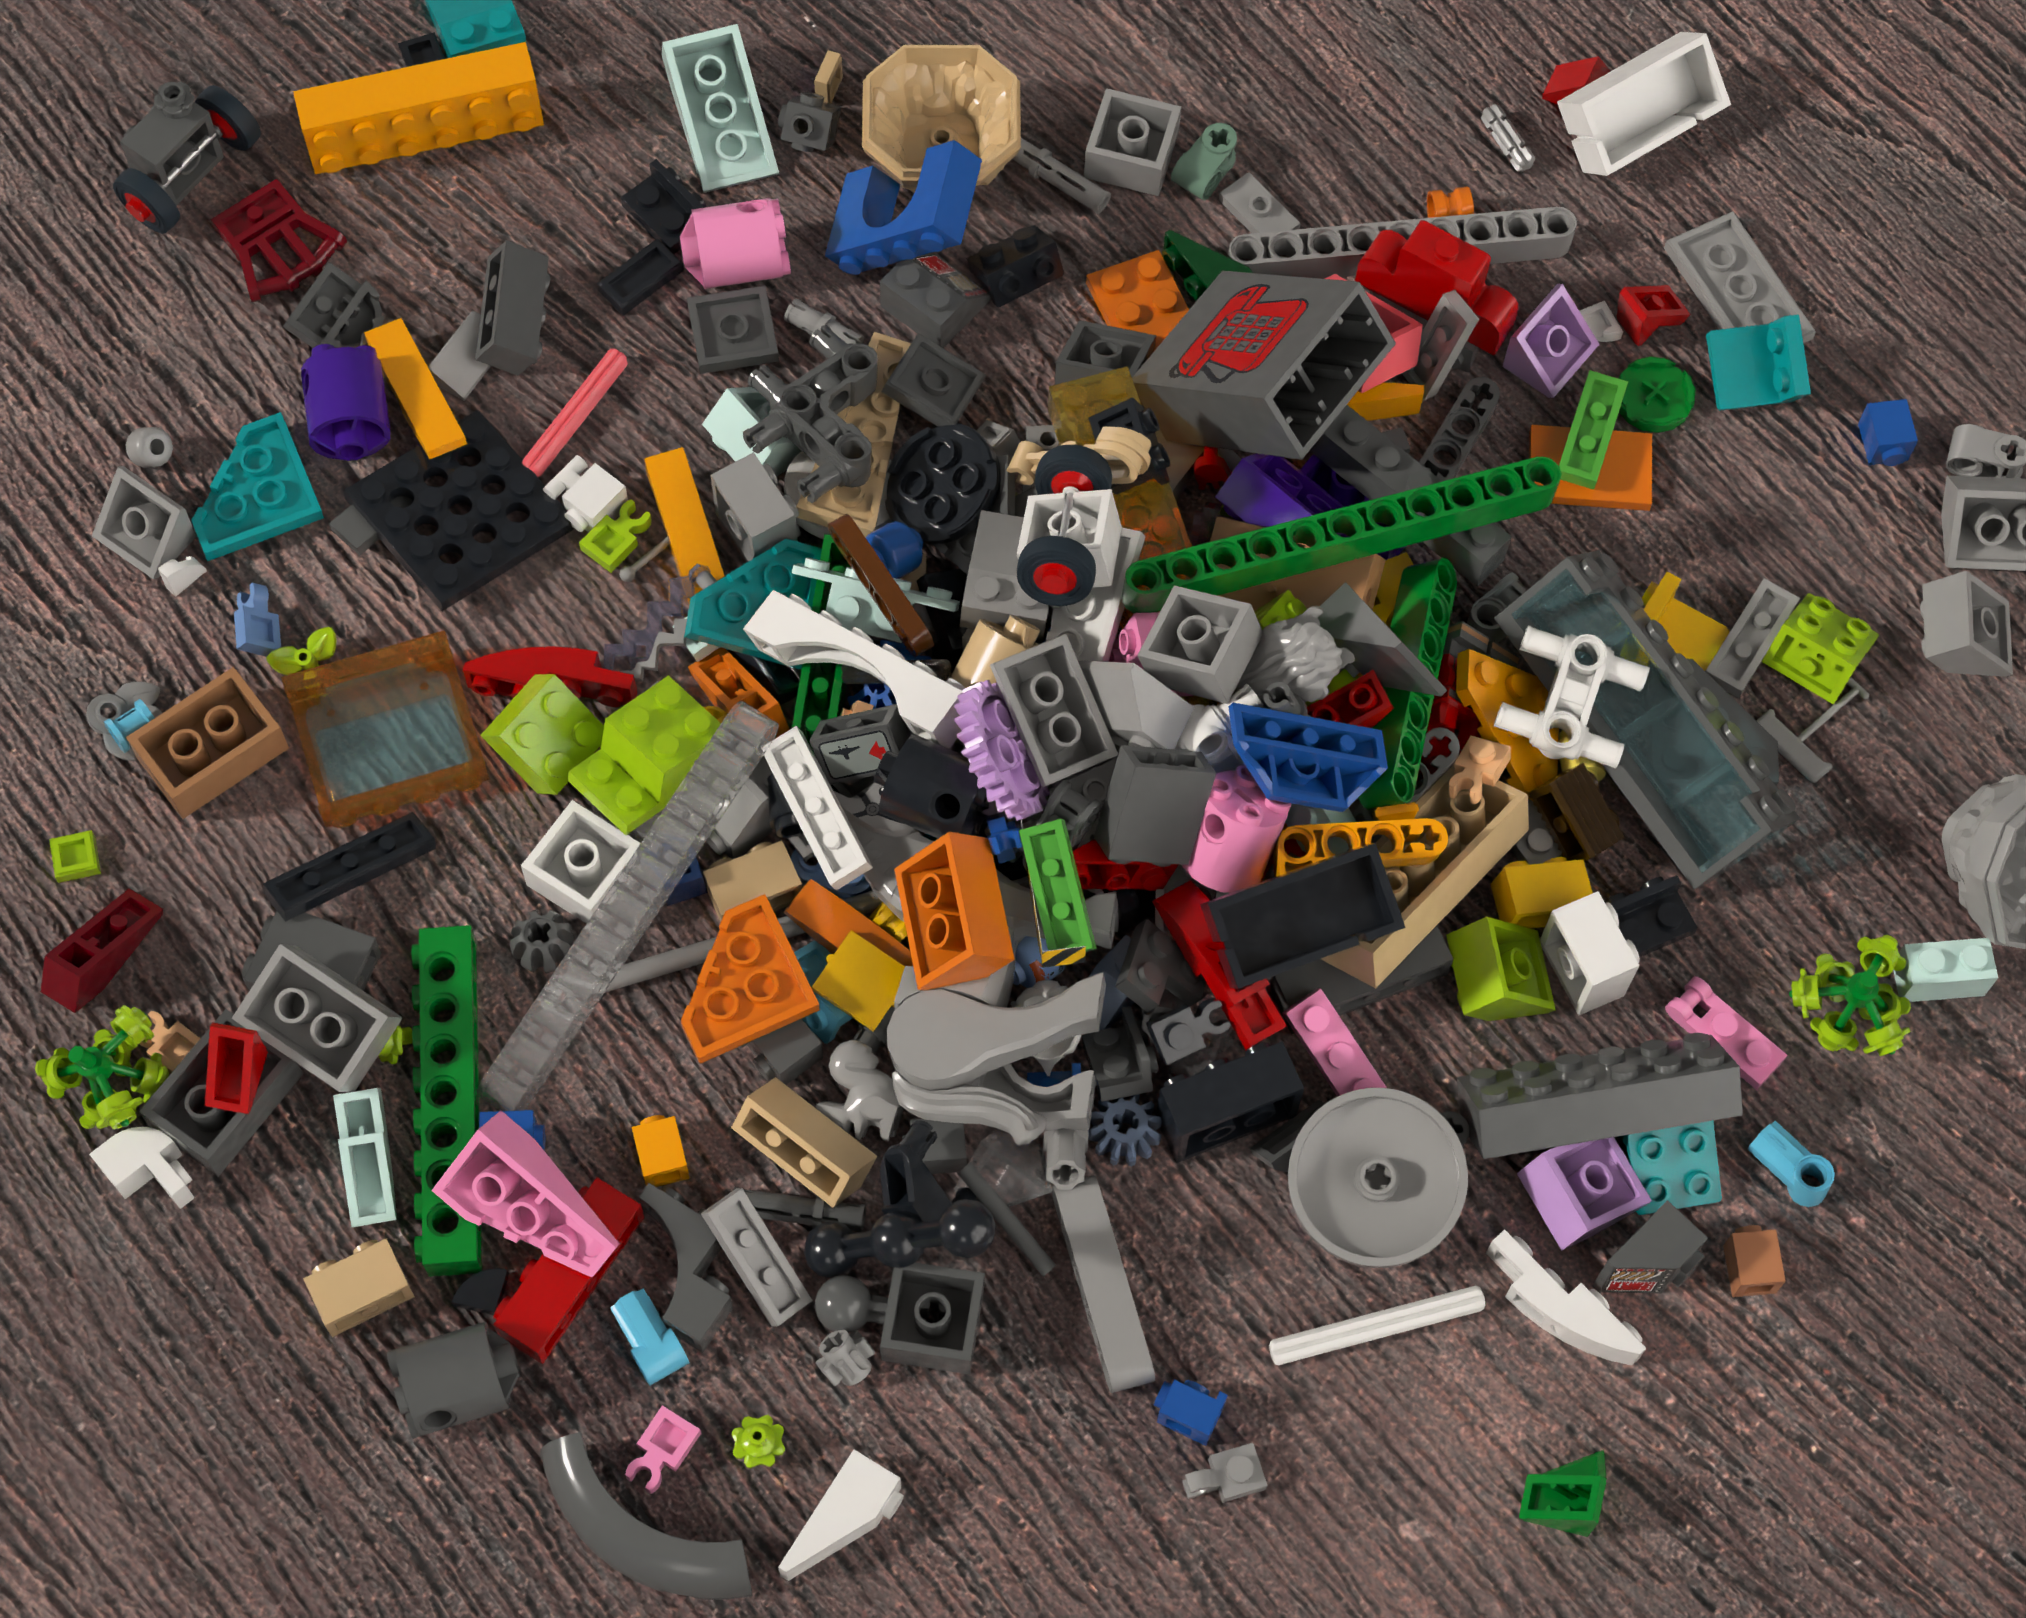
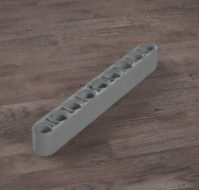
[1228,207,1577,279]

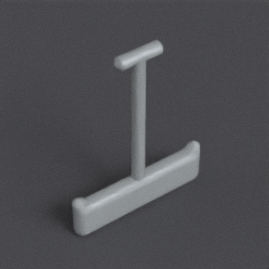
[1756,678,1870,783]

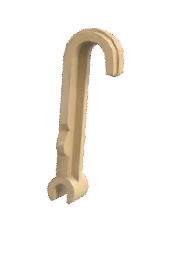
[1006,427,1151,485]

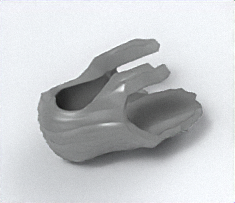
[1233,606,1355,710]

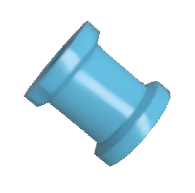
[103,699,155,753]

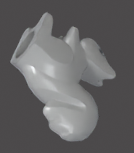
[816,1040,904,1141]

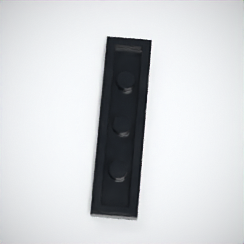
[263,812,436,922]

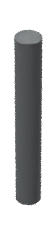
[957,1162,1056,1276]

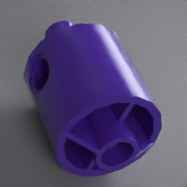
[301,344,390,461]

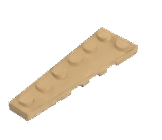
[796,332,911,538]

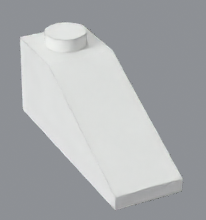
[778,1450,904,1581]

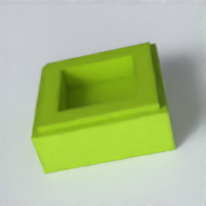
[49,830,101,883]

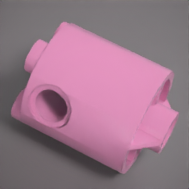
[680,198,791,289]
[1182,765,1292,893]

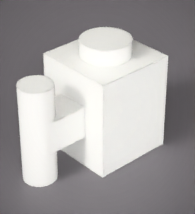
[543,455,628,533]

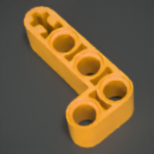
[1273,818,1448,877]

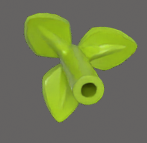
[266,627,337,699]

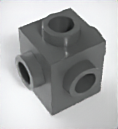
[778,92,842,152]

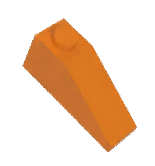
[688,647,790,747]

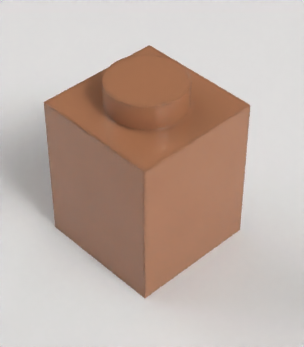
[1723,1225,1786,1297]

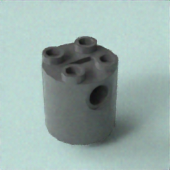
[387,1322,521,1439]

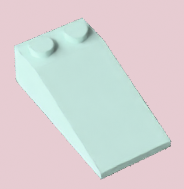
[662,24,779,193]

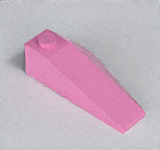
[431,1111,619,1277]

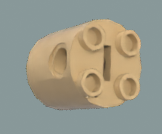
[950,615,1040,688]

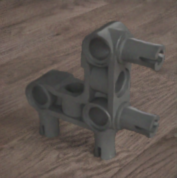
[743,325,878,503]

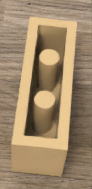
[731,1077,877,1208]

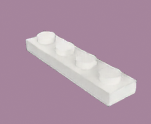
[760,726,873,891]

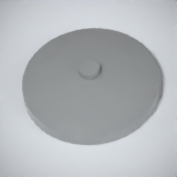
[1288,1088,1468,1268]

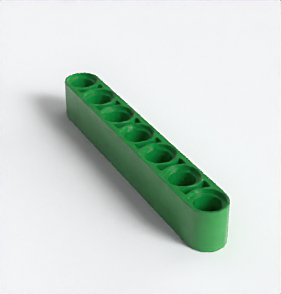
[1358,558,1457,810]

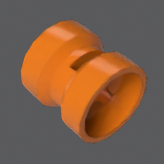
[1427,186,1474,218]

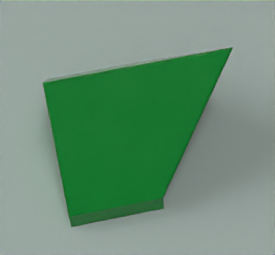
[1519,1450,1607,1537]

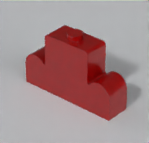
[1355,220,1519,355]

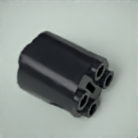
[874,734,988,839]

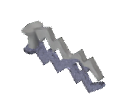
[603,563,717,681]

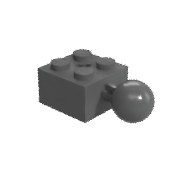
[815,1262,985,1375]

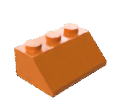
[894,832,1015,991]

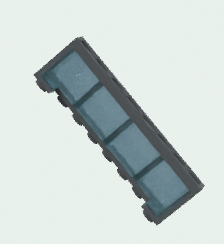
[1494,550,1800,890]

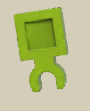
[579,499,652,573]

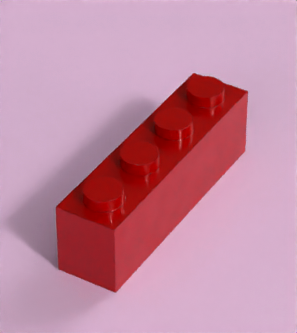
[493,1177,645,1364]

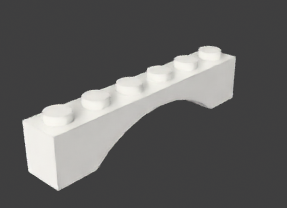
[743,590,965,749]

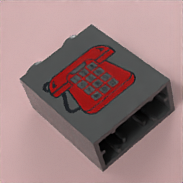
[1129,271,1396,460]

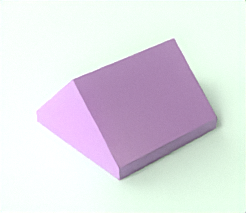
[1503,284,1599,398]

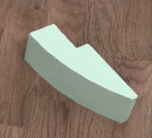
[333,1088,397,1228]

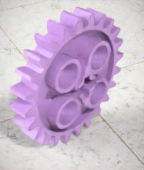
[954,680,1050,821]

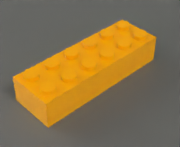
[293,42,544,175]

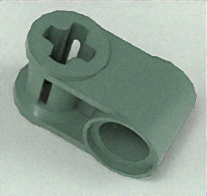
[1171,123,1237,201]

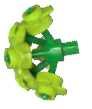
[1789,935,1911,1056]
[35,1005,169,1130]

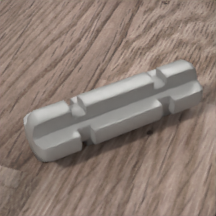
[1481,104,1535,173]

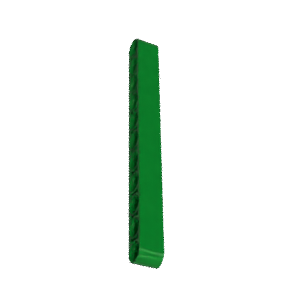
[1122,457,1562,613]

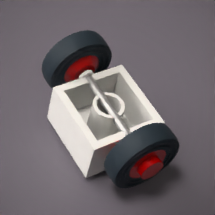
[1017,445,1122,606]

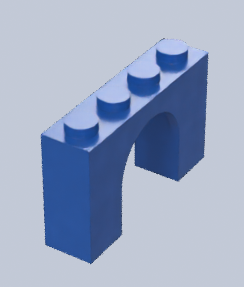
[825,140,982,275]

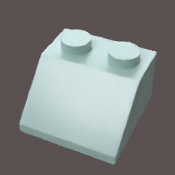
[702,387,801,477]

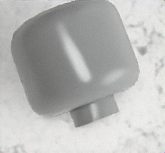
[126,427,173,468]

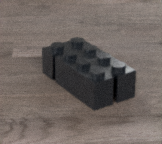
[1200,843,1406,989]

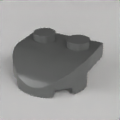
[283,262,384,348]

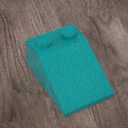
[424,0,528,58]

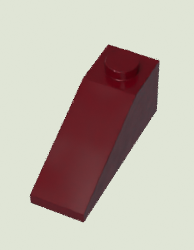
[40,888,163,1013]

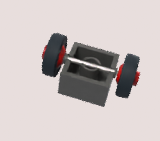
[113,85,261,234]

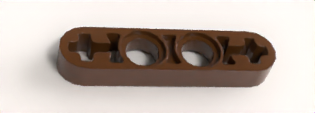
[828,514,934,657]

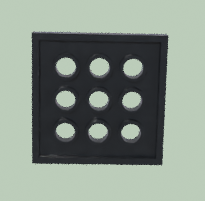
[344,410,575,611]

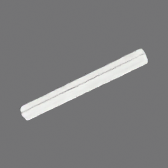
[1269,1285,1486,1365]

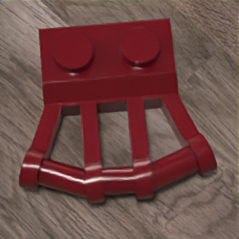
[210,179,347,302]

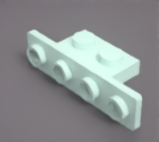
[792,558,960,643]

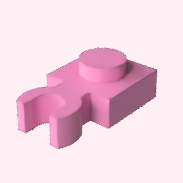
[625,1405,701,1494]

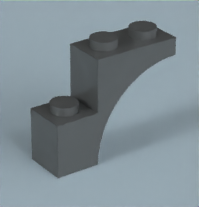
[639,1183,733,1353]

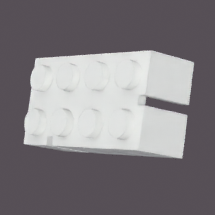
[1557,32,1731,176]

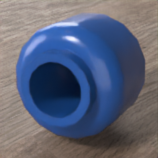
[866,521,923,579]

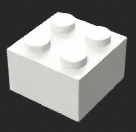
[521,800,646,930]
[1540,891,1640,1016]

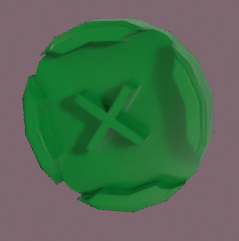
[1618,356,1696,433]

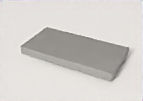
[1664,211,1816,343]

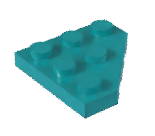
[191,412,324,561]
[684,538,822,669]

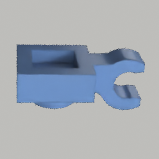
[234,582,281,657]

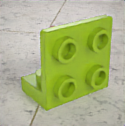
[1762,593,1879,705]

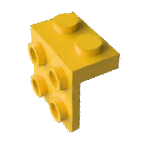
[1619,572,1729,671]

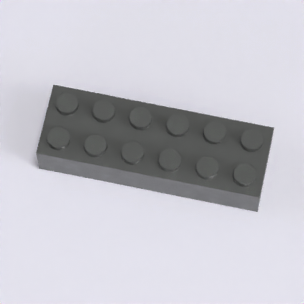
[1457,1033,1743,1159]

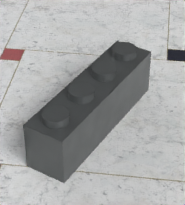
[1270,926,1454,1035]

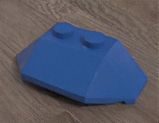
[1228,702,1388,812]

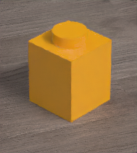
[631,1115,690,1187]

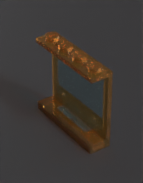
[281,630,490,828]

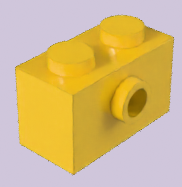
[1490,857,1593,928]

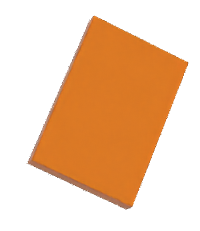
[1529,425,1652,511]

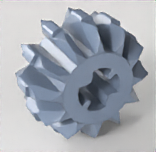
[1088,1094,1162,1167]

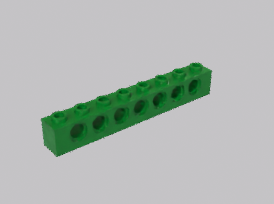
[412,925,482,1277]

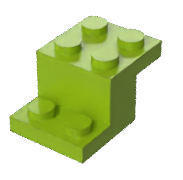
[568,675,727,835]

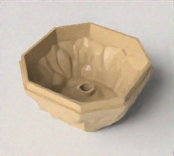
[862,45,1021,193]

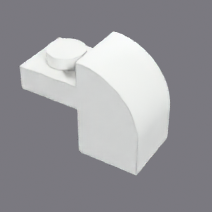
[89,1127,194,1209]

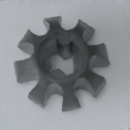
[509,909,575,973]

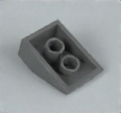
[1318,582,1447,696]

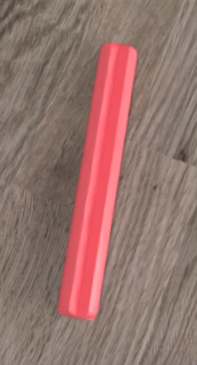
[522,348,628,477]

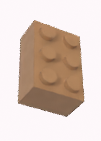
[126,667,289,819]

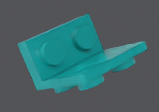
[1706,314,1811,411]
[1617,1120,1722,1215]

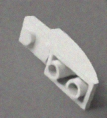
[1486,1229,1646,1365]

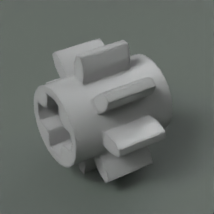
[816,1330,875,1386]

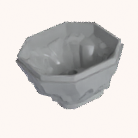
[1942,774,2026,949]

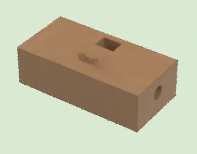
[1210,516,1386,611]

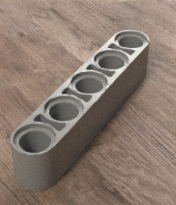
[1051,1175,1155,1393]

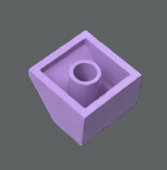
[1517,1137,1652,1251]

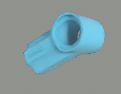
[1748,1121,1835,1207]
[610,1289,690,1386]

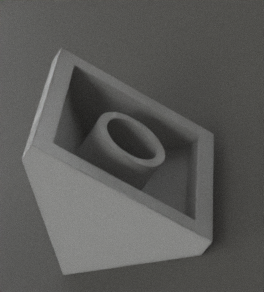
[92,466,197,579]

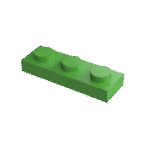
[1559,370,1628,490]
[1019,819,1097,952]

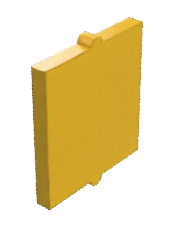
[811,930,905,1032]

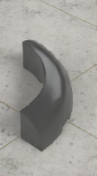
[540,1432,753,1600]

